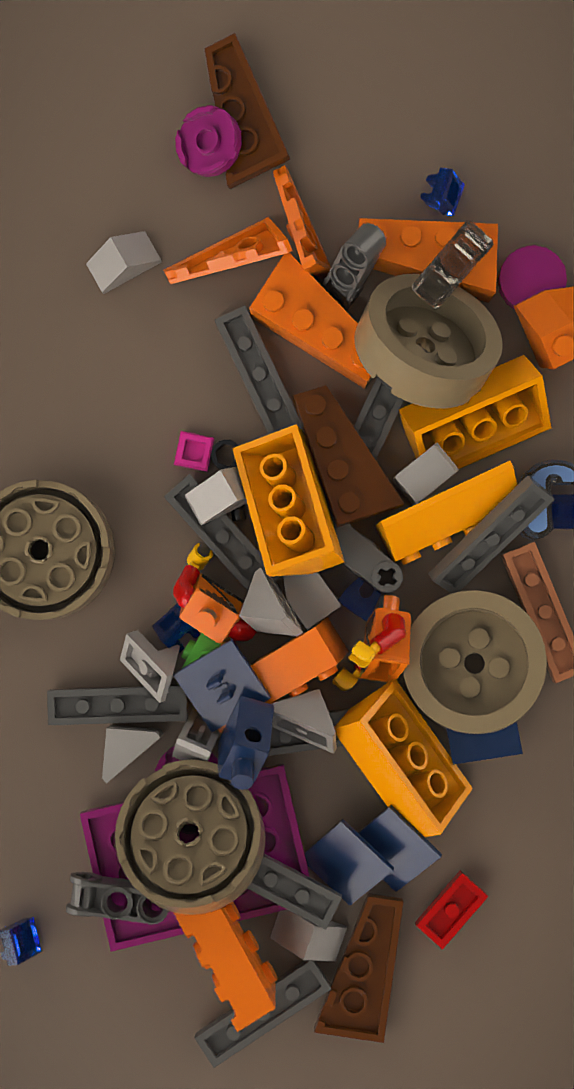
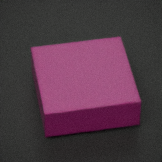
[174,431,215,472]

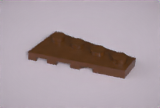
[204,33,291,189]
[293,385,404,527]
[314,893,404,1043]

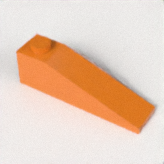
[514,286,574,370]

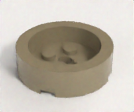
[354,274,502,409]
[0,480,115,620]
[403,590,547,734]
[115,760,265,915]

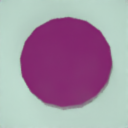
[175,105,242,177]
[497,245,567,309]

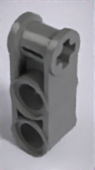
[321,223,386,311]
[330,512,403,594]
[66,872,168,924]

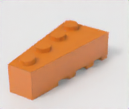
[357,218,498,303]
[249,252,372,389]
[217,617,349,733]
[173,901,278,1032]

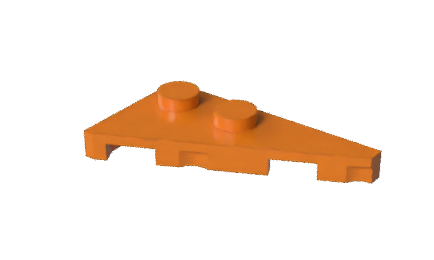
[273,165,331,279]
[163,217,293,284]

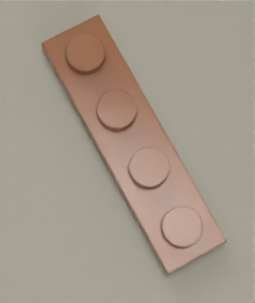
[501,542,574,683]

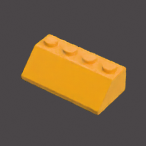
[399,355,552,469]
[232,424,345,577]
[375,461,518,565]
[334,679,473,837]

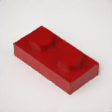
[415,870,489,950]

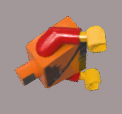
[173,543,257,644]
[332,595,411,691]

